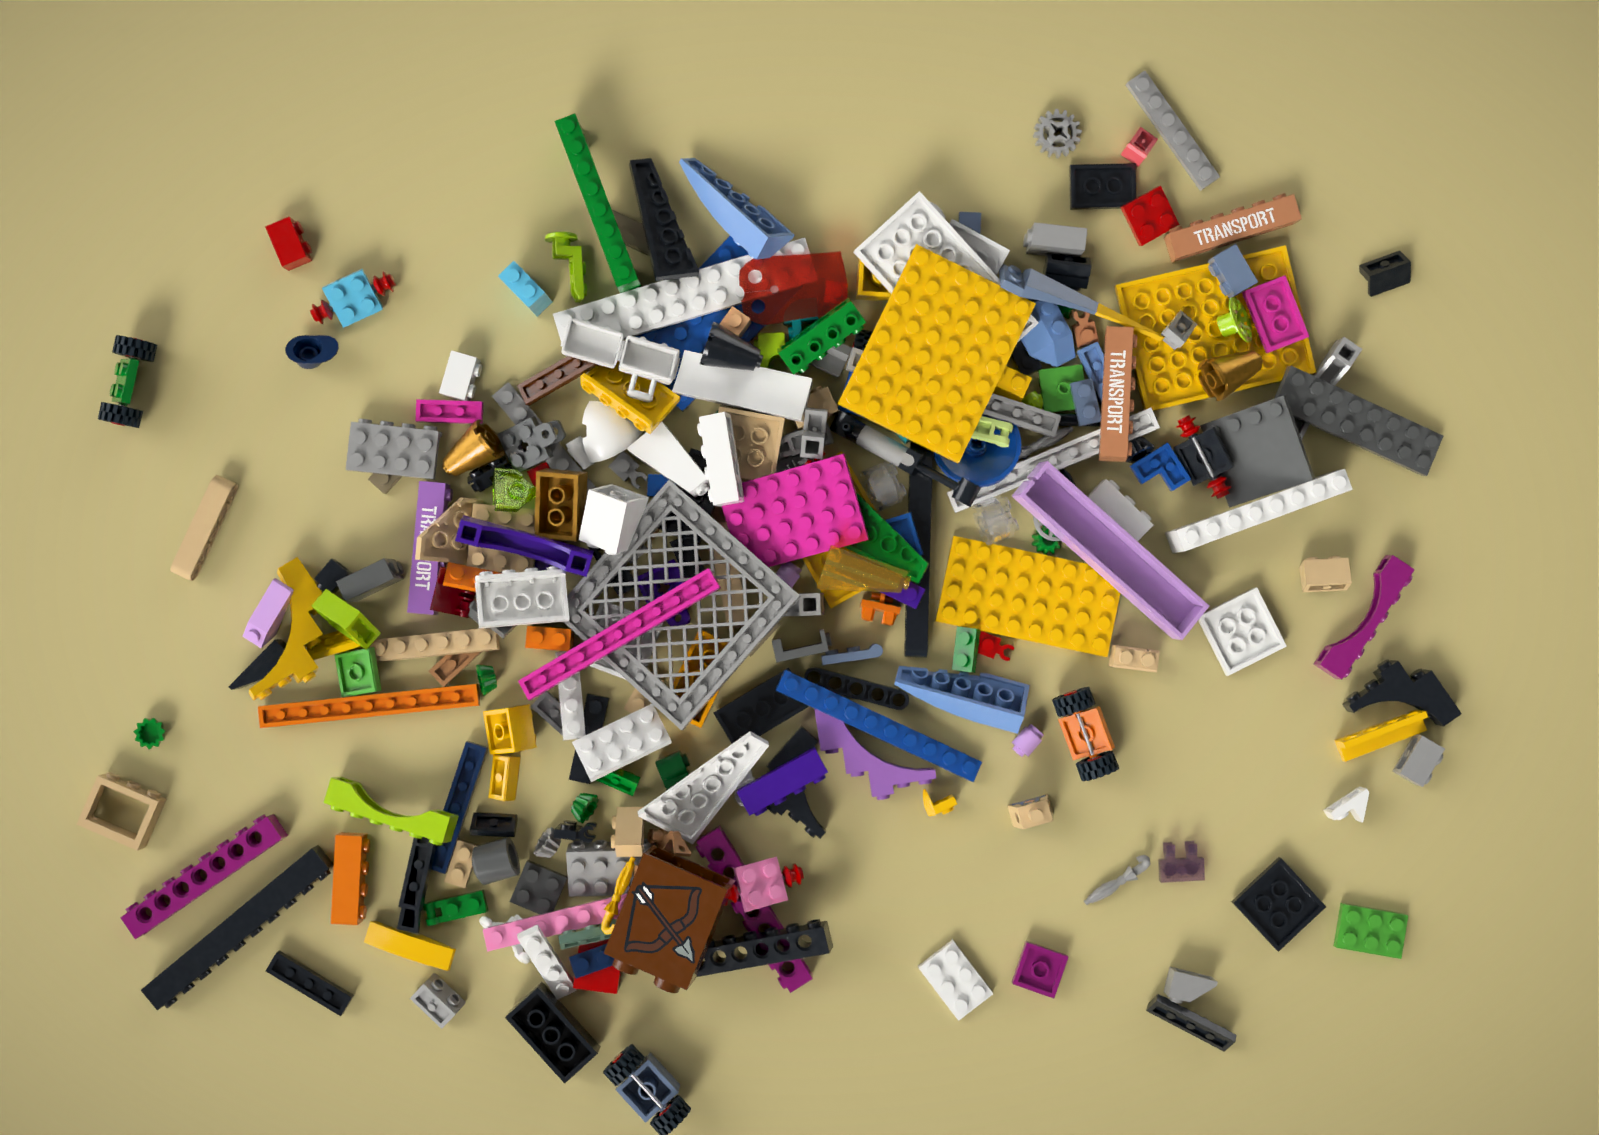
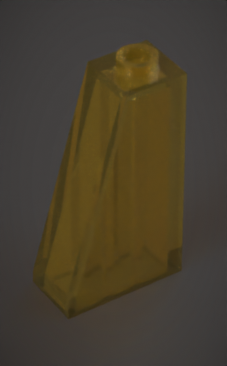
[817,545,911,593]

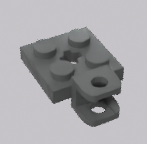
[497,416,566,474]

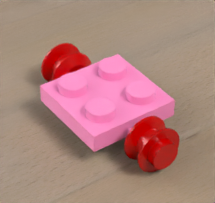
[725,857,804,912]

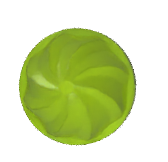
[1022,390,1043,409]

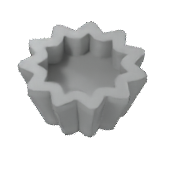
[534,827,561,858]

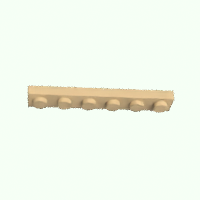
[369,628,500,662]

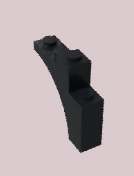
[1342,659,1462,726]
[766,725,826,839]

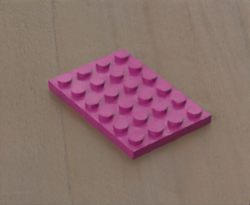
[722,453,869,567]

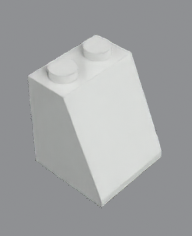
[579,484,649,555]

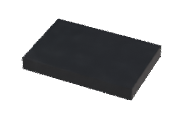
[1069,163,1136,210]

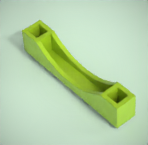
[323,777,459,845]

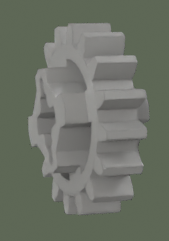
[1033,109,1082,159]

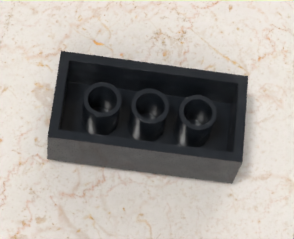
[505,982,601,1084]

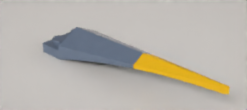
[999,264,1164,342]

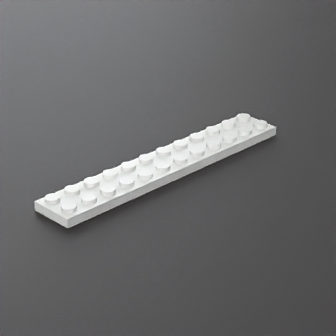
[553,238,818,357]

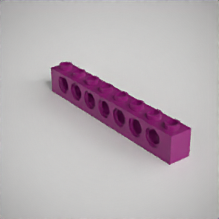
[120,814,288,939]
[696,825,813,993]

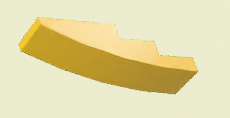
[364,921,456,971]

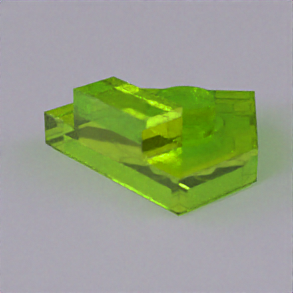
[492,468,536,512]

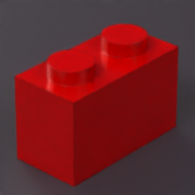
[265,216,312,271]

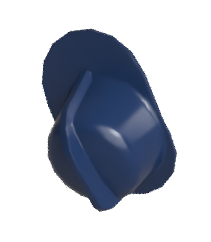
[285,335,339,369]

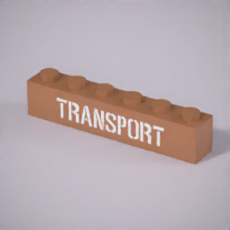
[1164,193,1302,263]
[1099,326,1137,462]

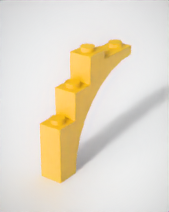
[249,557,323,700]

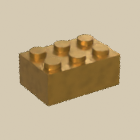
[535,468,588,541]

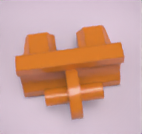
[860,592,901,626]

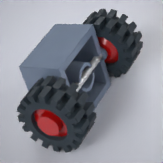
[603,1044,691,1135]

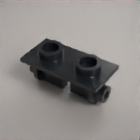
[467,455,513,493]

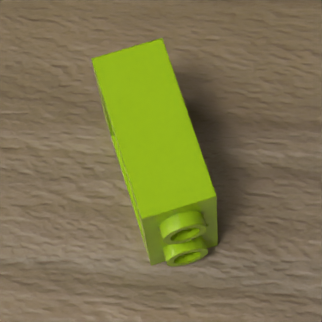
[312,589,381,650]

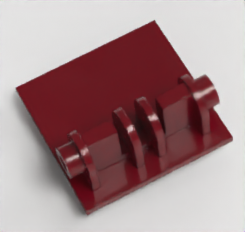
[430,567,476,618]

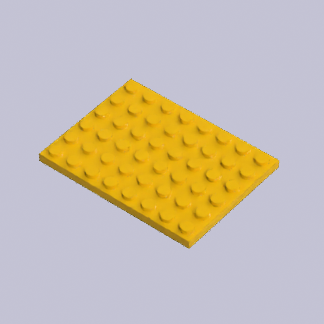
[838,244,1036,464]
[1114,245,1316,411]

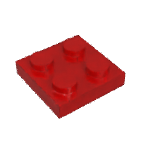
[1120,186,1180,246]

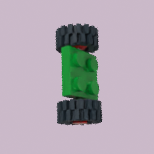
[98,335,157,428]

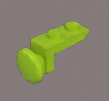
[545,231,587,303]

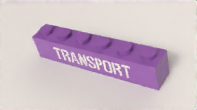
[407,481,453,615]

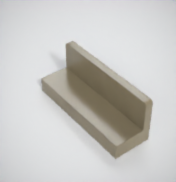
[612,210,650,256]

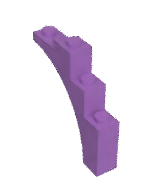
[814,709,937,800]

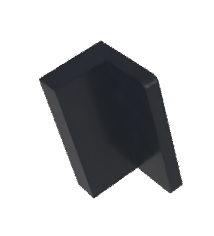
[1359,251,1411,297]

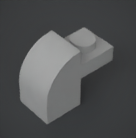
[800,407,828,459]
[784,593,824,616]

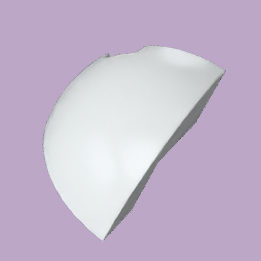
[582,401,644,463]

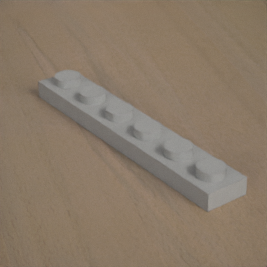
[1125,71,1220,191]

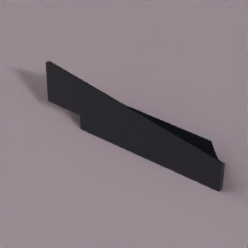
[397,837,437,933]

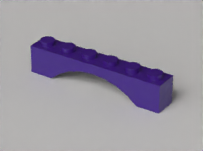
[455,515,594,577]

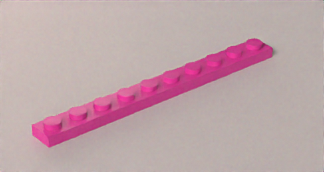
[518,568,721,700]

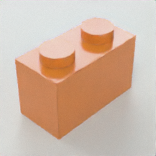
[525,625,574,651]

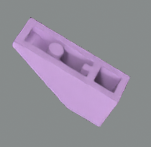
[242,578,294,648]

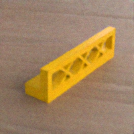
[1335,709,1428,762]

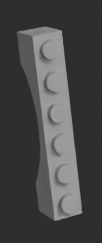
[1294,337,1362,440]

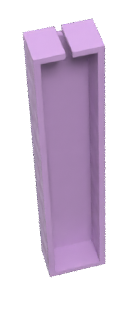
[1012,461,1209,640]

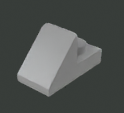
[1160,310,1197,350]

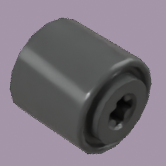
[471,837,520,885]

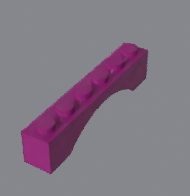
[1314,555,1415,680]

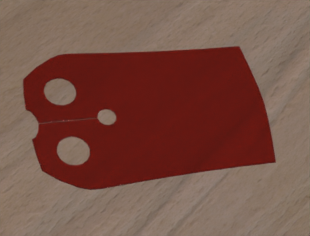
[739,251,848,325]

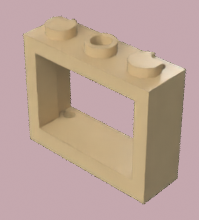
[76,772,167,851]

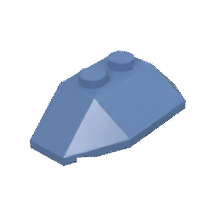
[1021,298,1076,368]

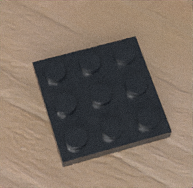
[1231,857,1326,952]

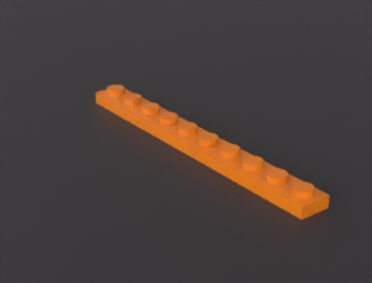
[258,683,480,728]

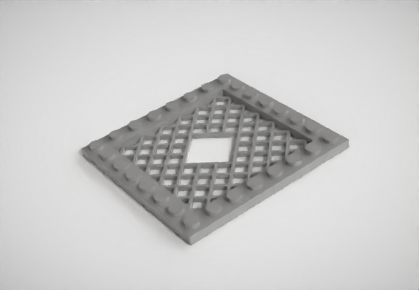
[563,480,801,730]

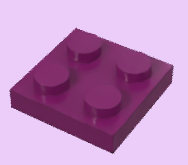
[1012,941,1068,999]

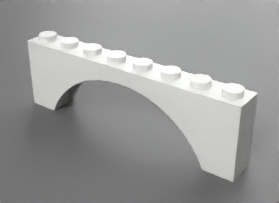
[1165,469,1353,553]

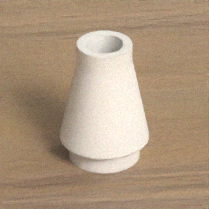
[566,436,594,470]

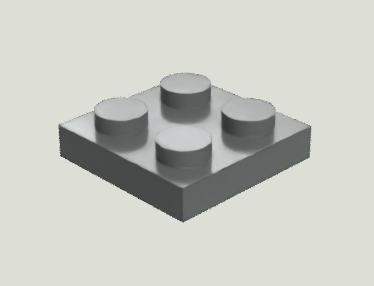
[510,860,568,914]

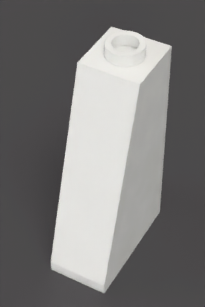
[627,422,710,498]

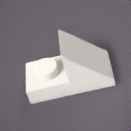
[1323,786,1369,823]

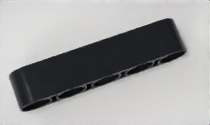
[804,667,909,710]

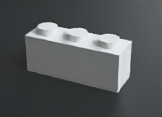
[1087,479,1153,541]

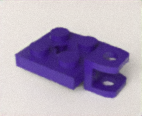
[638,559,691,626]

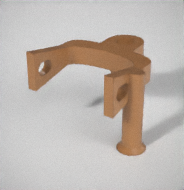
[633,828,692,877]

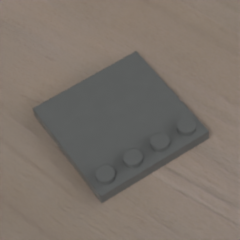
[1200,395,1315,508]

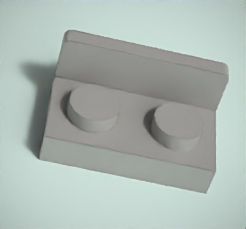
[410,973,466,1029]

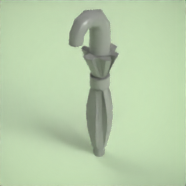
[1018,426,1073,460]
[1084,855,1151,905]

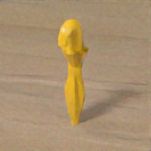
[601,857,636,935]

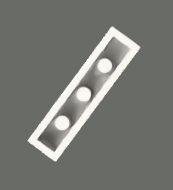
[697,412,745,506]

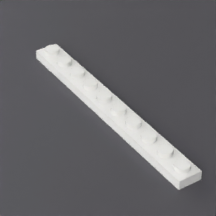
[947,408,1160,513]

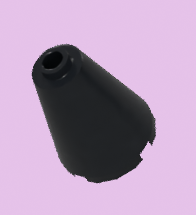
[700,322,763,371]

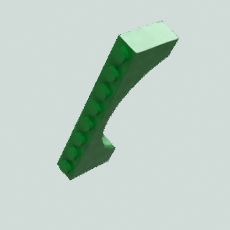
[554,113,642,293]

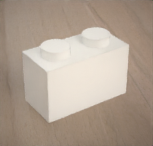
[439,351,482,401]

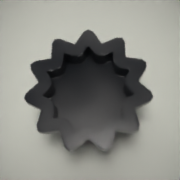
[1126,436,1154,463]

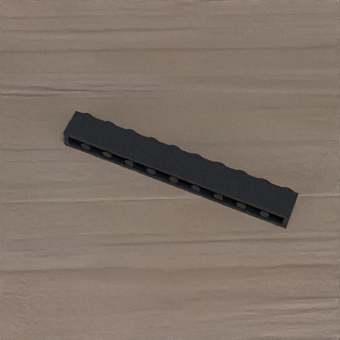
[141,845,334,1010]

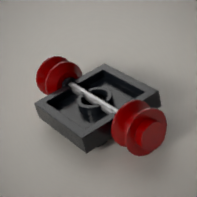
[1174,415,1234,499]

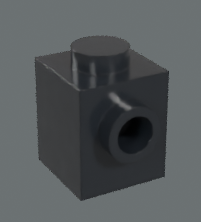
[314,559,352,594]

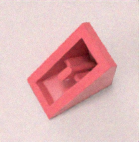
[1121,127,1158,167]

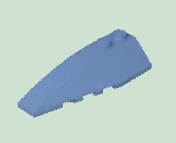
[679,158,794,260]
[894,666,1030,734]

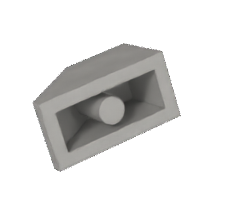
[1164,966,1218,1004]

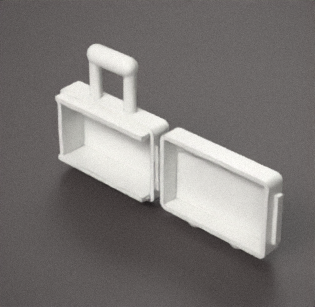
[560,318,680,402]

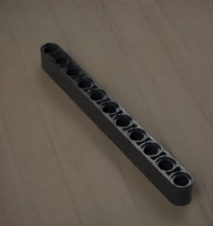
[904,441,933,658]

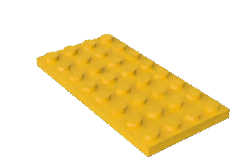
[935,536,1120,657]

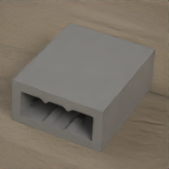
[1023,222,1087,256]

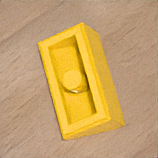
[488,754,520,801]

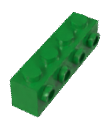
[777,298,866,375]

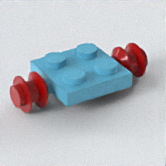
[310,268,396,328]

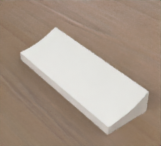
[672,350,813,422]

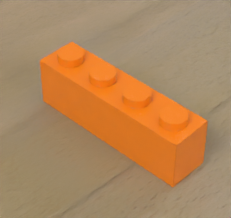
[331,832,370,925]

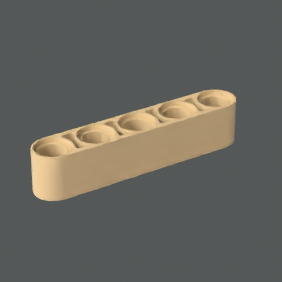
[170,475,238,581]
[714,521,749,630]

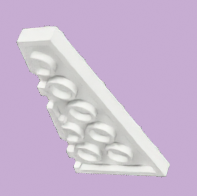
[637,731,769,844]

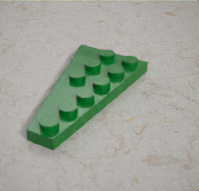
[844,492,929,584]

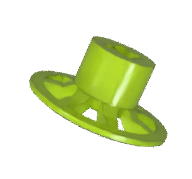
[1217,296,1253,342]

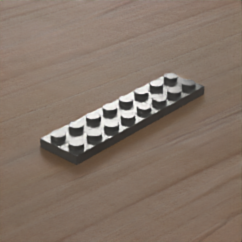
[1274,366,1444,476]

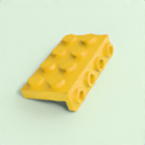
[580,360,680,434]

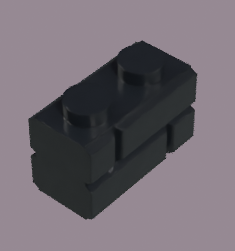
[1043,253,1092,291]

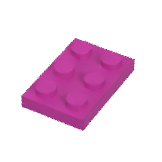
[1242,276,1309,354]

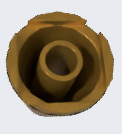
[1198,350,1263,401]
[442,419,505,476]

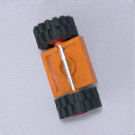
[1052,687,1119,782]

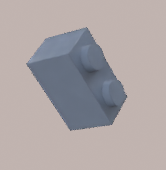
[1208,244,1258,299]

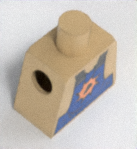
[1007,794,1053,829]

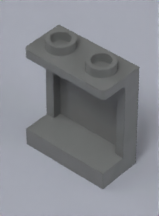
[772,629,832,663]

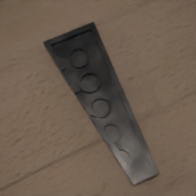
[629,158,699,281]

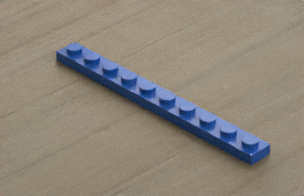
[775,670,982,782]

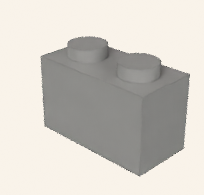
[1393,734,1445,787]

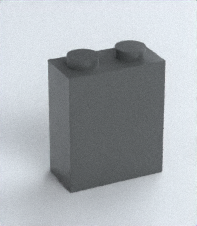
[336,558,404,602]

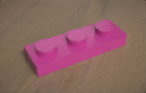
[415,399,484,424]

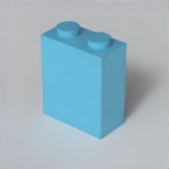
[498,261,552,317]

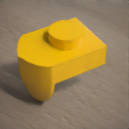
[923,789,957,816]

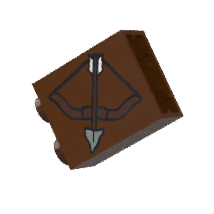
[604,845,735,993]

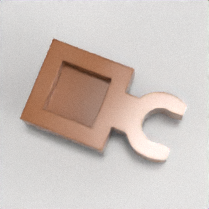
[1071,309,1099,348]

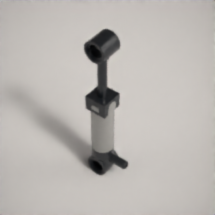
[829,410,981,507]

